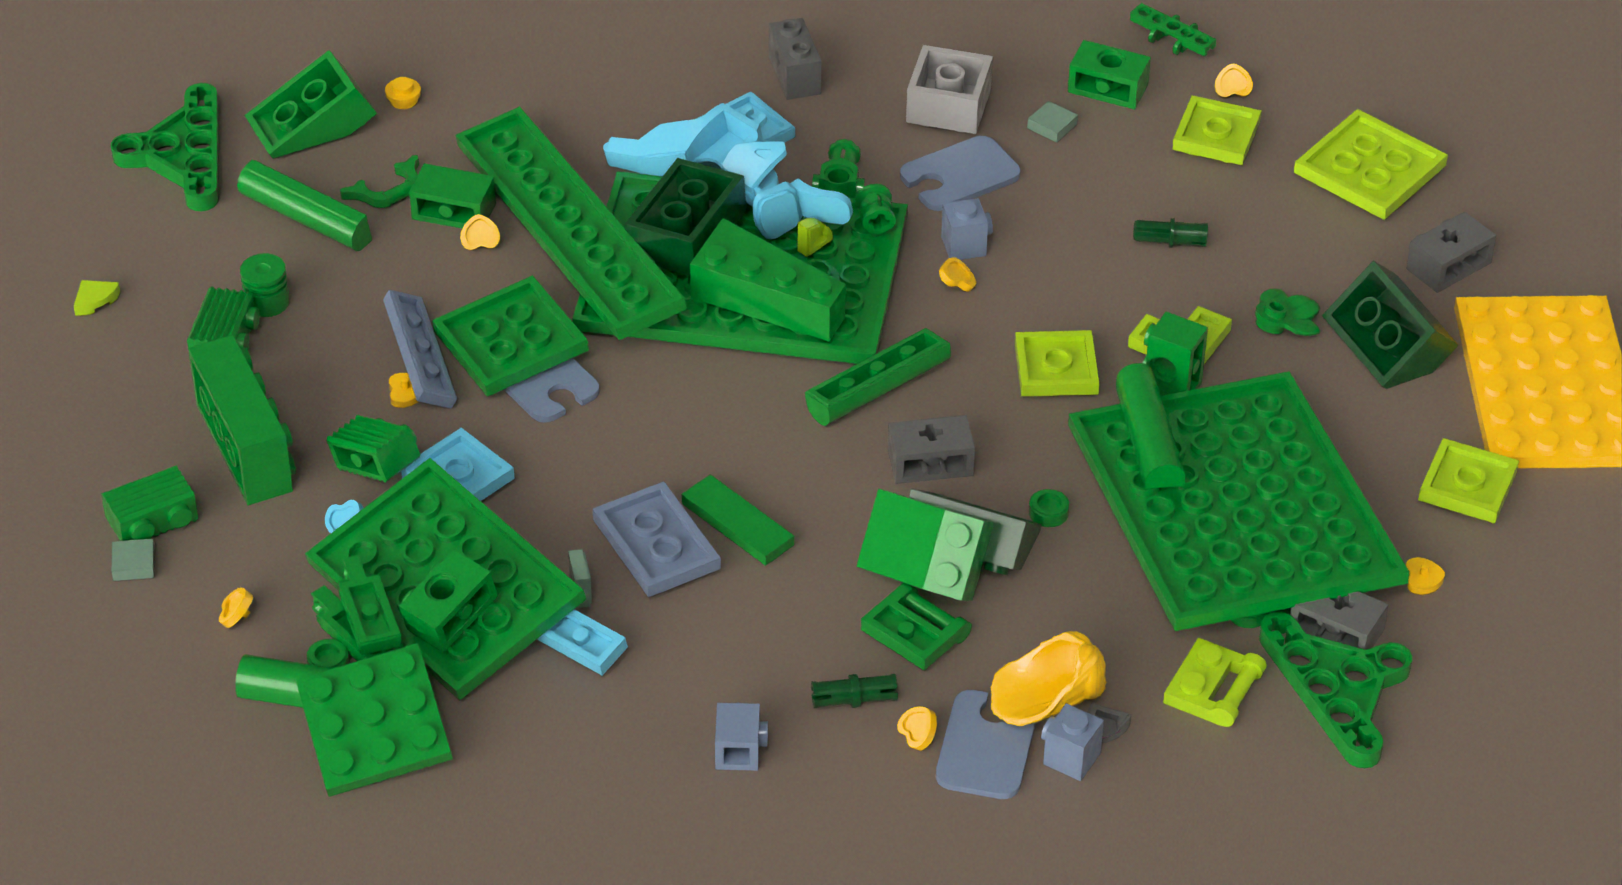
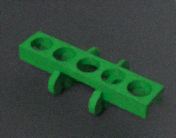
[1130,3,1216,57]

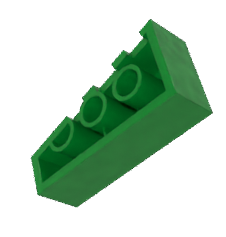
[690,218,846,342]

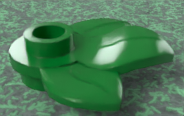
[1255,288,1320,336]

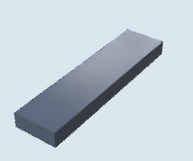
[383,290,457,409]

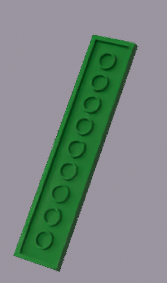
[455,106,687,340]

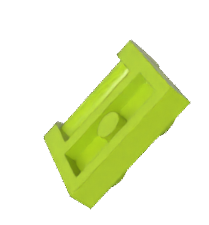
[1163,637,1267,727]

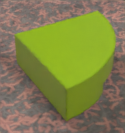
[798,218,833,257]
[74,280,120,316]

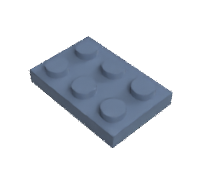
[593,481,721,598]

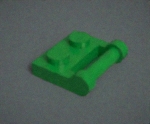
[861,583,972,671]

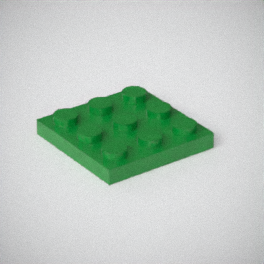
[432,275,589,397]
[296,643,453,797]

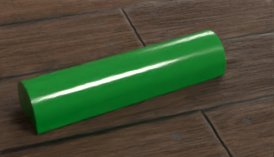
[237,159,372,251]
[805,328,951,426]
[1116,363,1185,489]
[236,654,333,708]

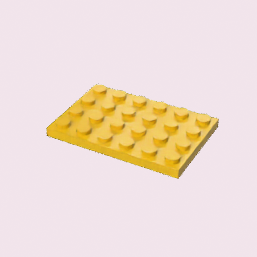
[1454,295,1622,468]

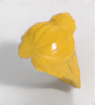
[990,631,1107,726]

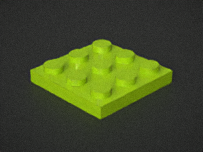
[1294,109,1448,220]

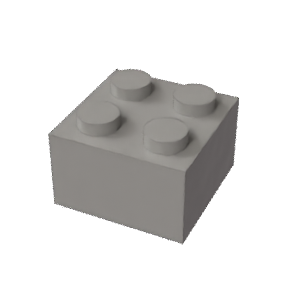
[906,45,993,134]

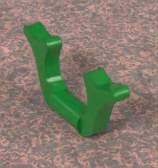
[340,155,419,208]

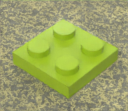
[1172,95,1262,166]
[1015,330,1099,396]
[1418,438,1519,523]

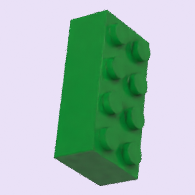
[188,335,296,506]

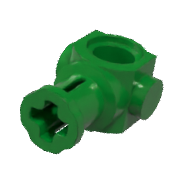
[812,139,865,198]

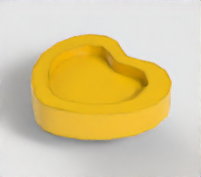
[1214,64,1253,98]
[460,214,501,250]
[939,257,976,292]
[389,373,419,408]
[1406,557,1445,595]
[219,587,253,628]
[897,706,937,751]

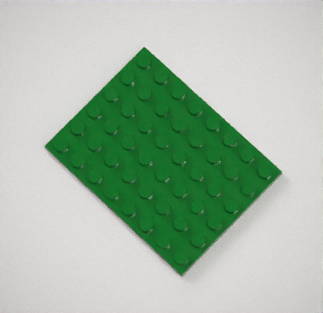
[572,171,908,364]
[1068,371,1409,631]

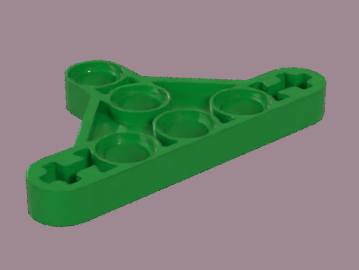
[111,83,219,211]
[1259,612,1412,769]

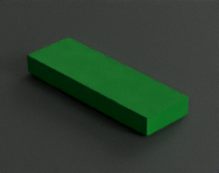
[681,474,794,566]

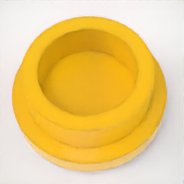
[385,77,421,109]

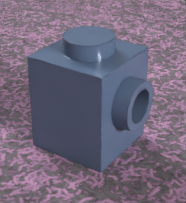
[941,198,993,260]
[715,702,768,771]
[1041,703,1104,781]

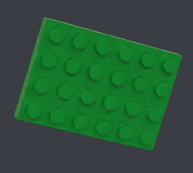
[305,458,586,701]

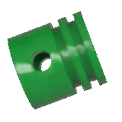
[240,253,289,317]

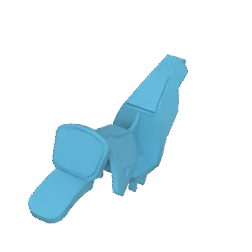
[603,103,853,239]

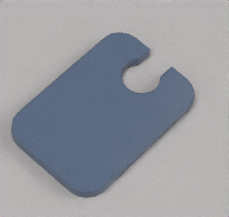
[900,136,1020,211]
[504,358,599,423]
[936,690,1036,799]

